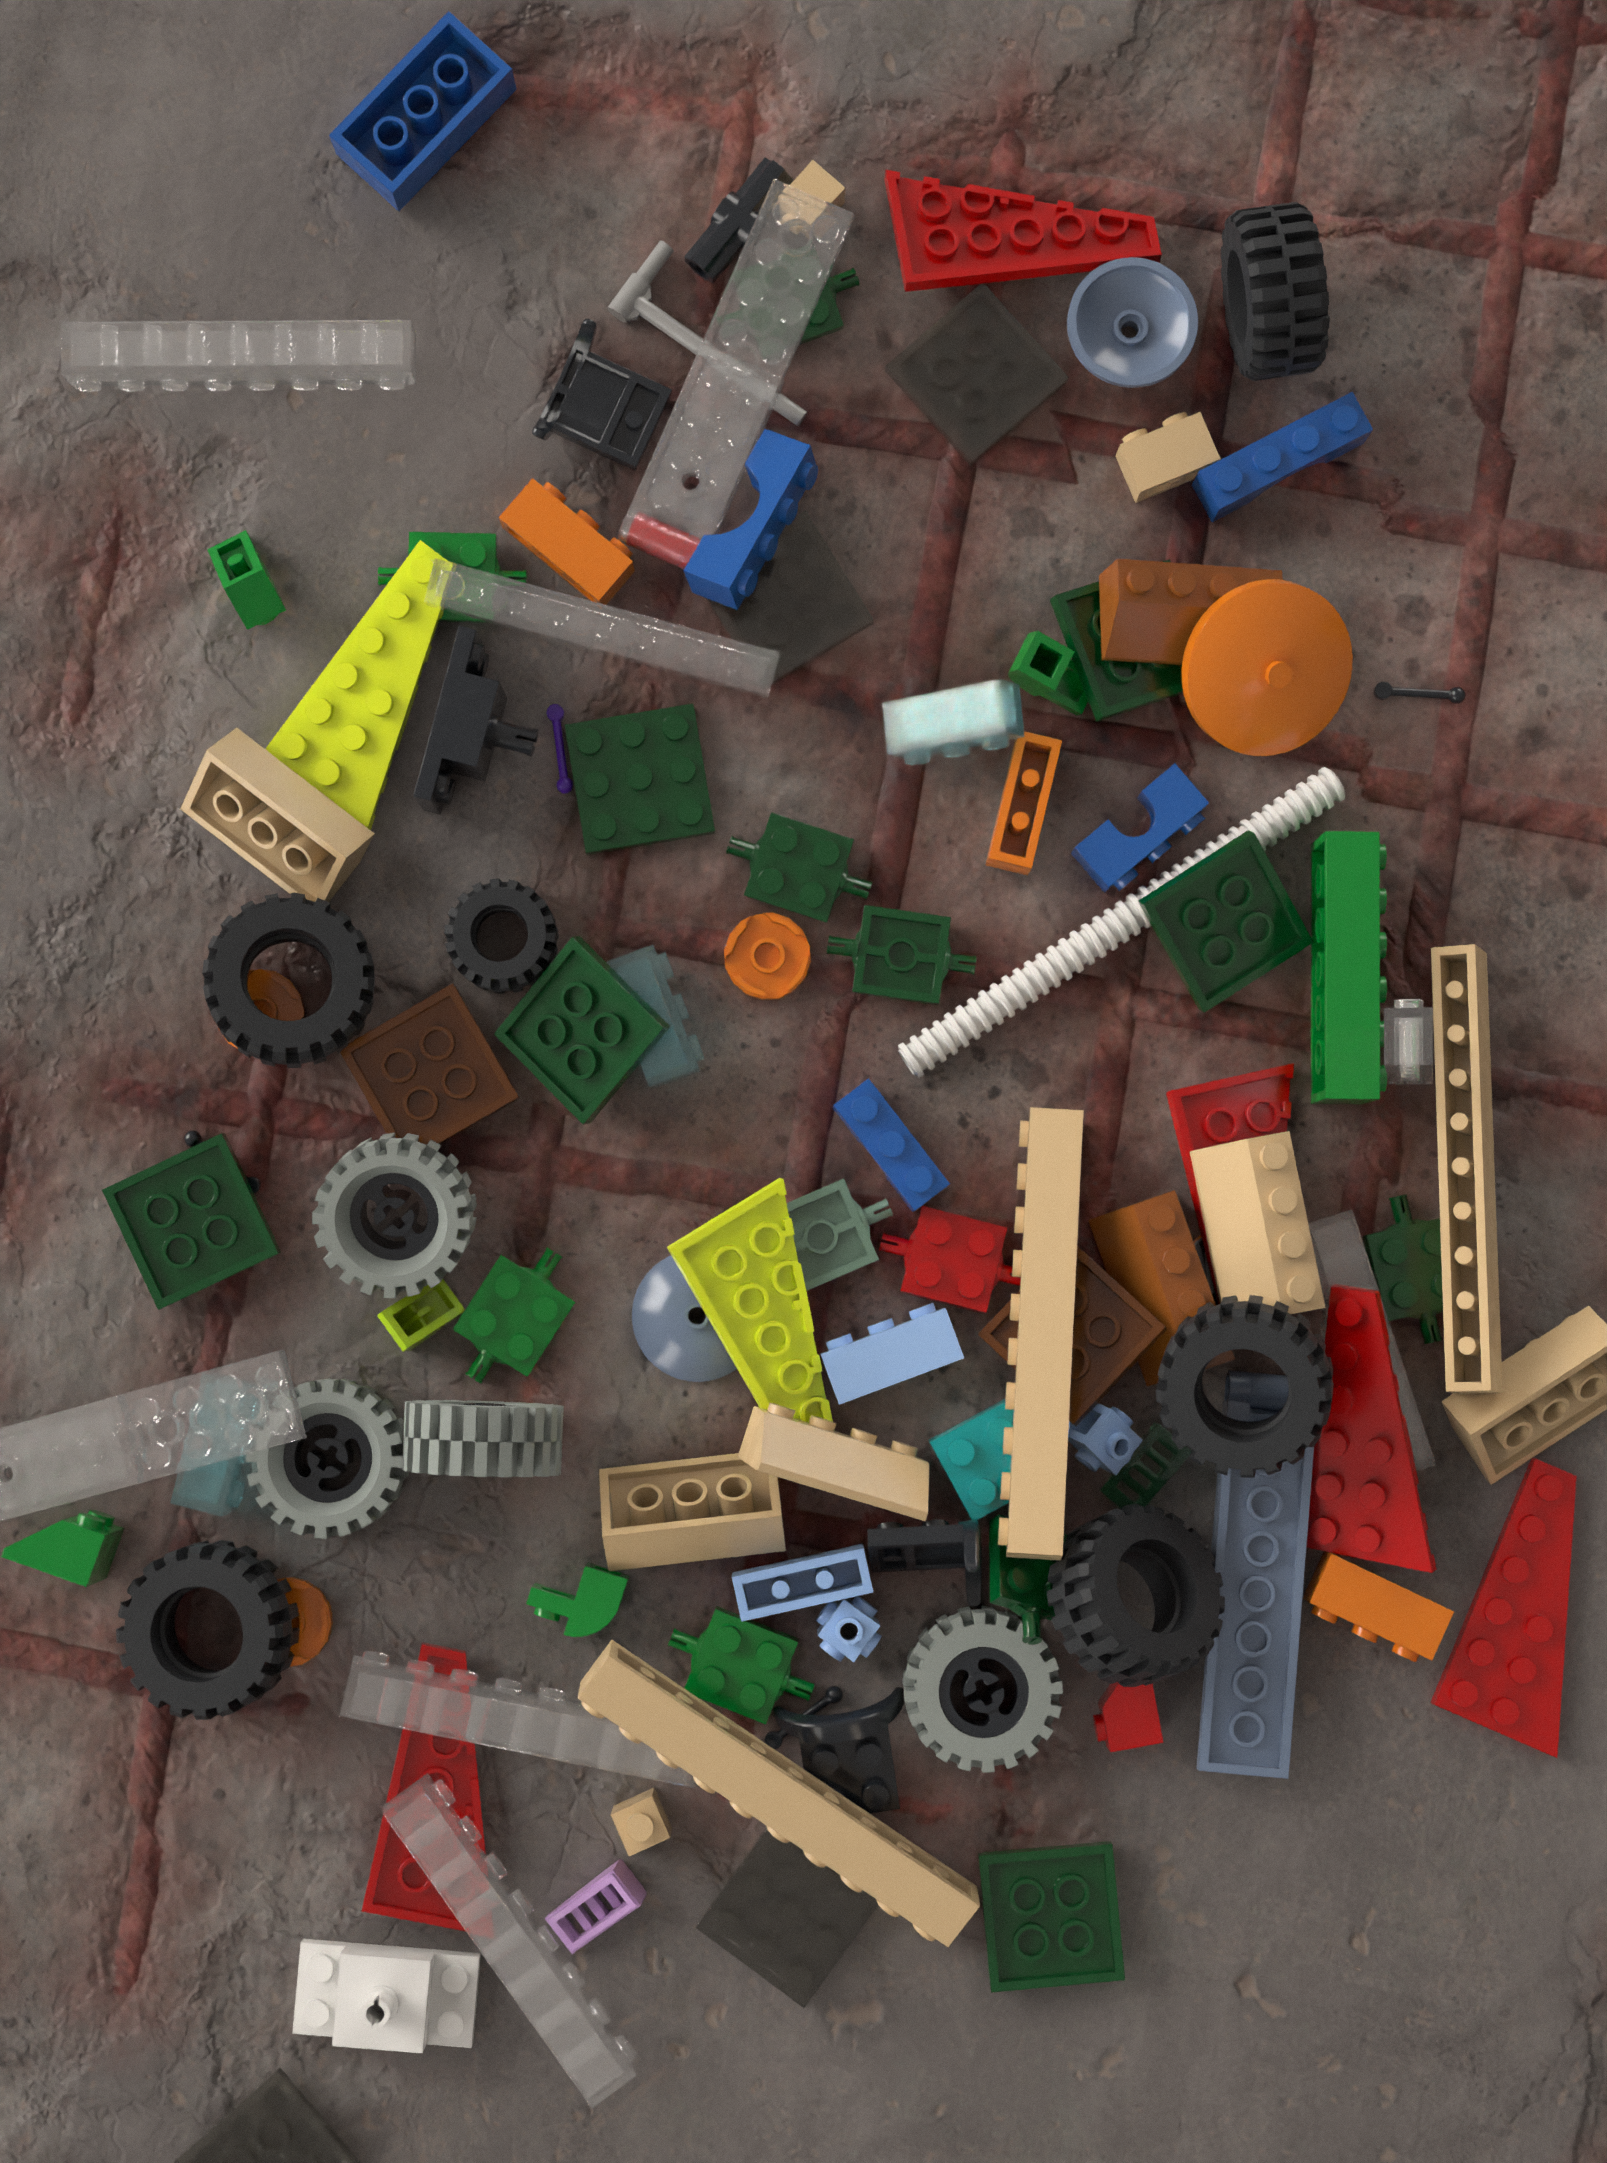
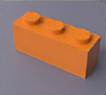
[499,478,635,611]
[985,730,1062,876]
[1302,1551,1454,1662]

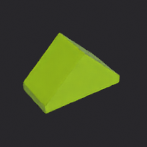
[377,1279,465,1352]

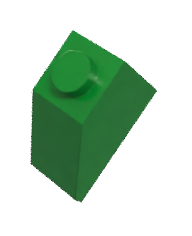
[207,530,286,630]

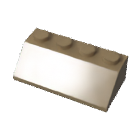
[180,728,375,902]
[1190,1131,1325,1314]
[1441,1306,1607,1485]
[738,1403,929,1521]
[599,1453,786,1571]

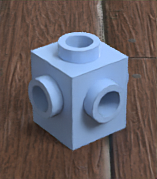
[1068,1403,1143,1475]
[815,1596,882,1662]

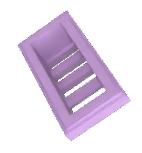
[545,1859,647,1954]

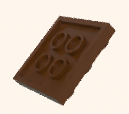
[340,983,520,1145]
[978,1246,1167,1427]

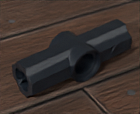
[684,158,794,284]

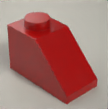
[1093,1682,1164,1752]

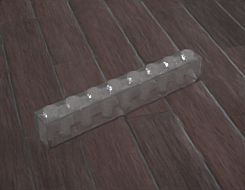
[61,320,416,392]
[424,558,780,699]
[340,1651,695,1788]
[383,1773,637,2109]

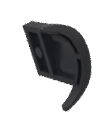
[532,318,672,471]
[867,1520,982,1607]
[773,1687,904,1814]

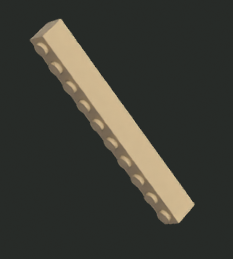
[1431,944,1503,1394]
[998,1107,1084,1561]
[578,1640,980,1947]

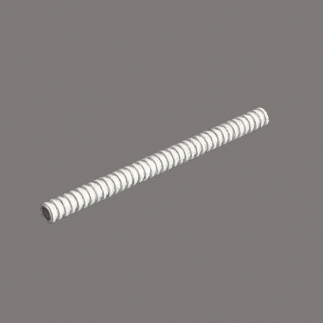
[898,767,1345,1078]

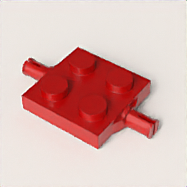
[879,1206,1020,1314]

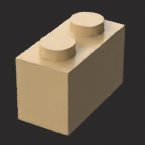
[1115,412,1221,503]

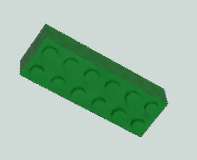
[1311,831,1387,1105]

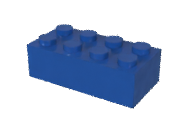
[329,11,517,212]

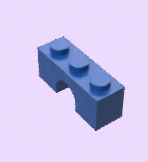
[1071,763,1209,893]
[833,1078,950,1212]

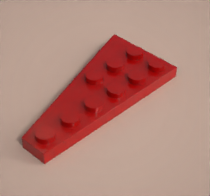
[884,170,1162,292]
[1166,1063,1294,1305]
[1306,1284,1437,1573]
[1430,1458,1577,1758]

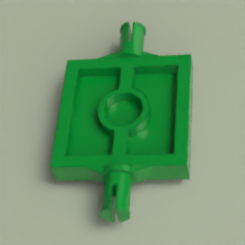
[378,532,527,623]
[453,1247,575,1384]
[668,1606,815,1724]

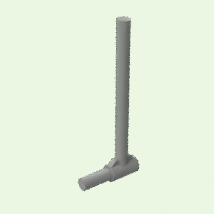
[607,240,808,426]

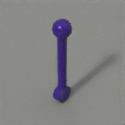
[546,704,573,794]

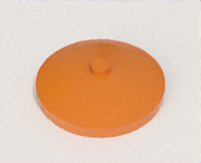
[1182,579,1353,756]

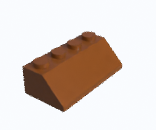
[1099,559,1283,665]
[1088,1190,1235,1386]

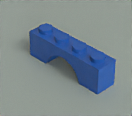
[1192,392,1373,522]
[684,429,818,610]

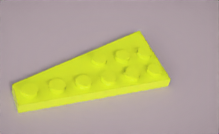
[265,540,458,830]
[667,1178,835,1431]

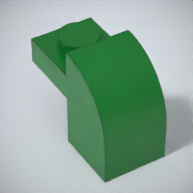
[1008,630,1088,716]
[526,1562,630,1637]

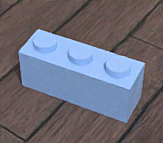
[820,1303,964,1405]
[732,1544,873,1622]

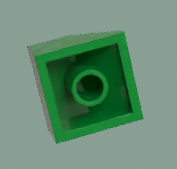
[1,1509,125,1587]

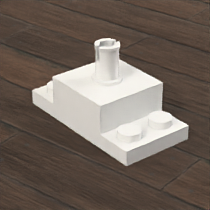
[292,1939,481,2053]

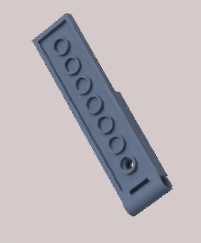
[1196,1370,1314,1779]

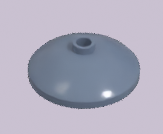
[1067,257,1198,388]
[632,1255,737,1382]

